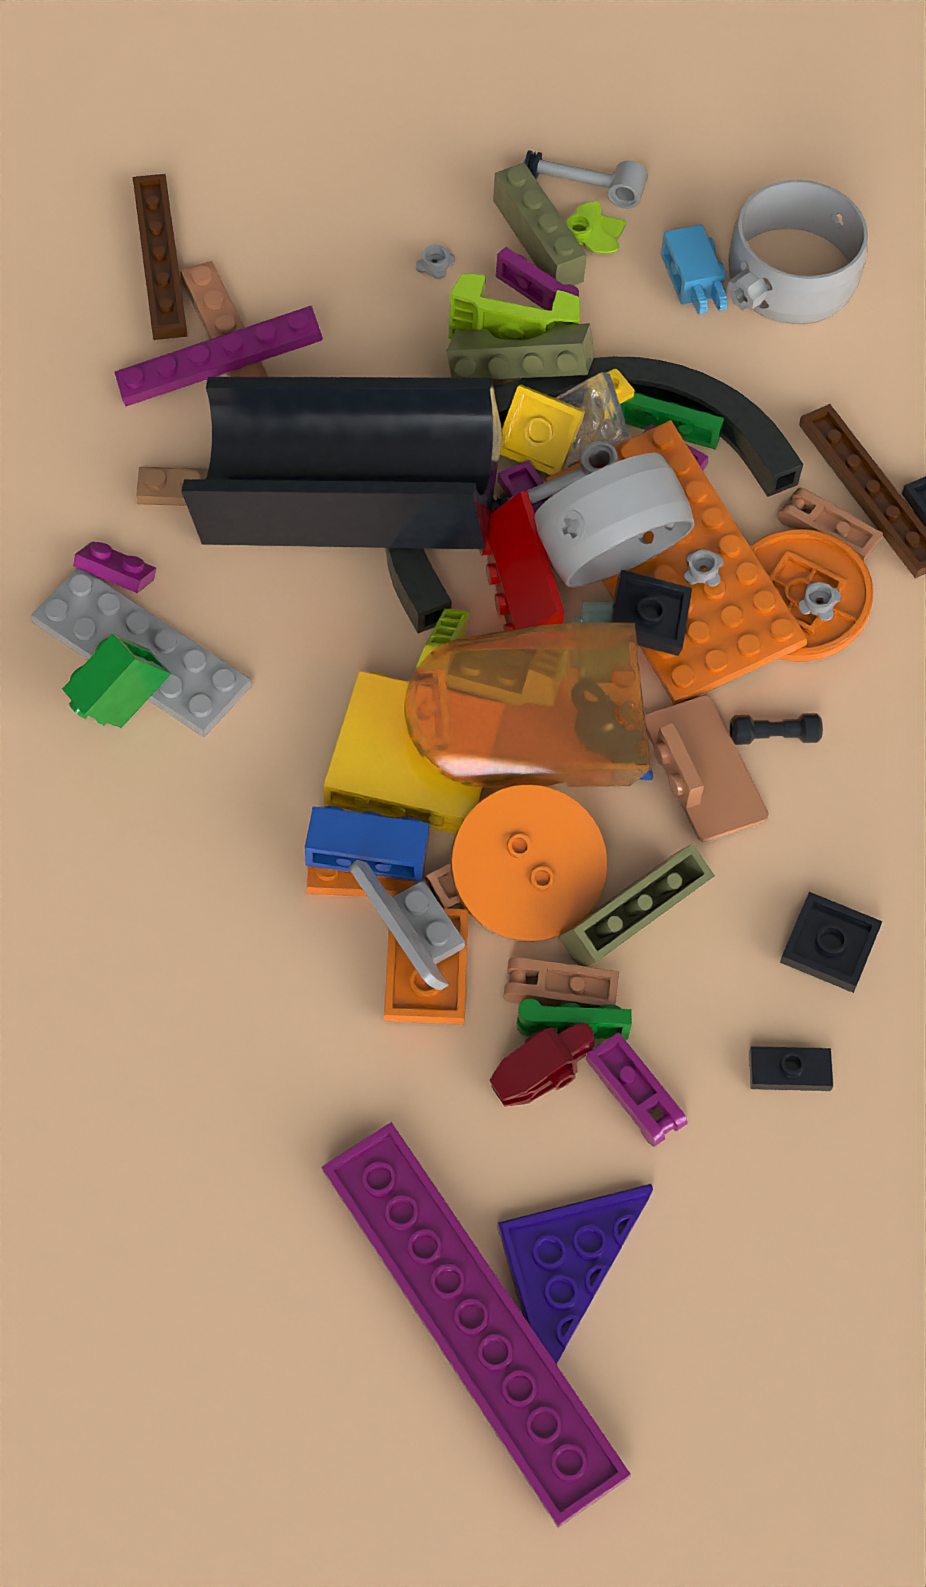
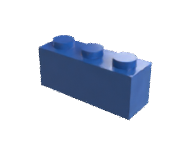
[305,806,429,882]

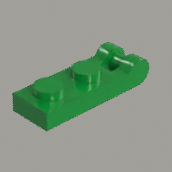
[516,998,632,1040]

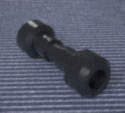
[730,713,823,745]

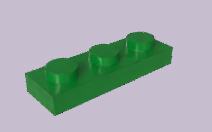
[616,393,724,450]

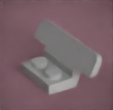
[349,860,465,991]

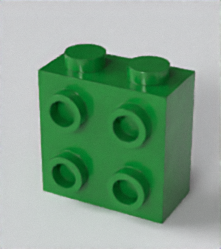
[62,633,171,728]

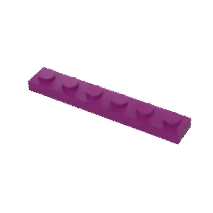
[114,305,323,406]

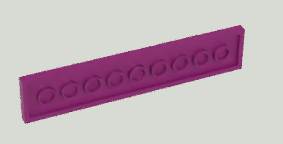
[322,1122,631,1528]

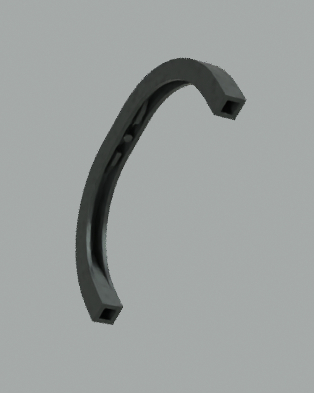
[385,356,804,634]

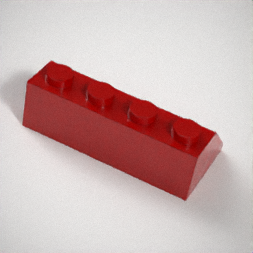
[479,491,564,655]

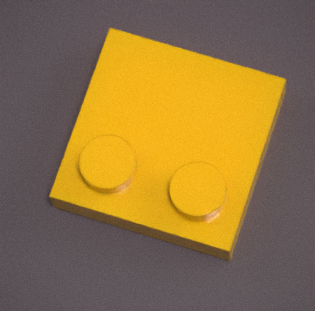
[500,385,585,475]

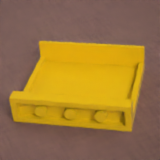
[323,671,505,834]

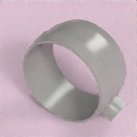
[727,180,868,324]
[534,453,695,587]

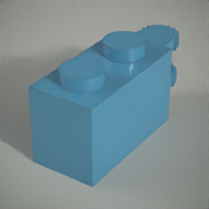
[661,225,728,315]

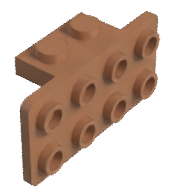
[643,696,769,842]

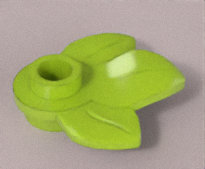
[565,201,626,254]

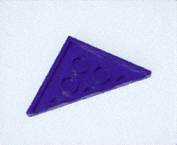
[497,1184,653,1365]

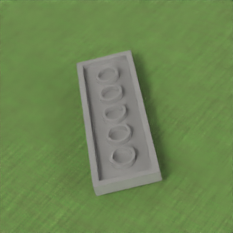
[31,568,251,738]

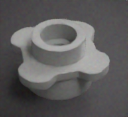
[416,245,455,279]
[684,550,723,587]
[799,582,841,621]

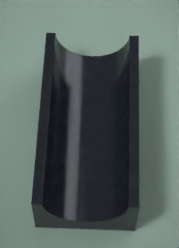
[181,377,503,550]

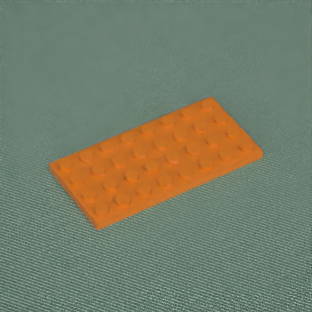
[545,420,807,705]

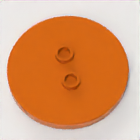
[750,529,873,662]
[450,785,607,942]

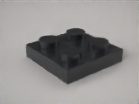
[607,569,692,656]
[780,892,883,993]

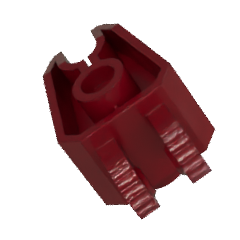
[489,1022,595,1107]

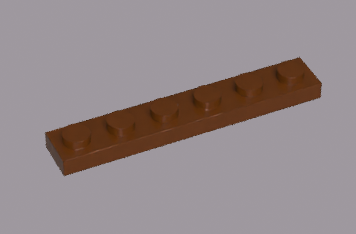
[133,174,188,340]
[799,404,926,579]

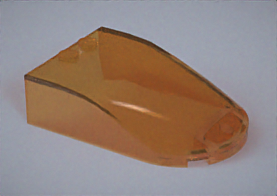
[404,623,651,788]

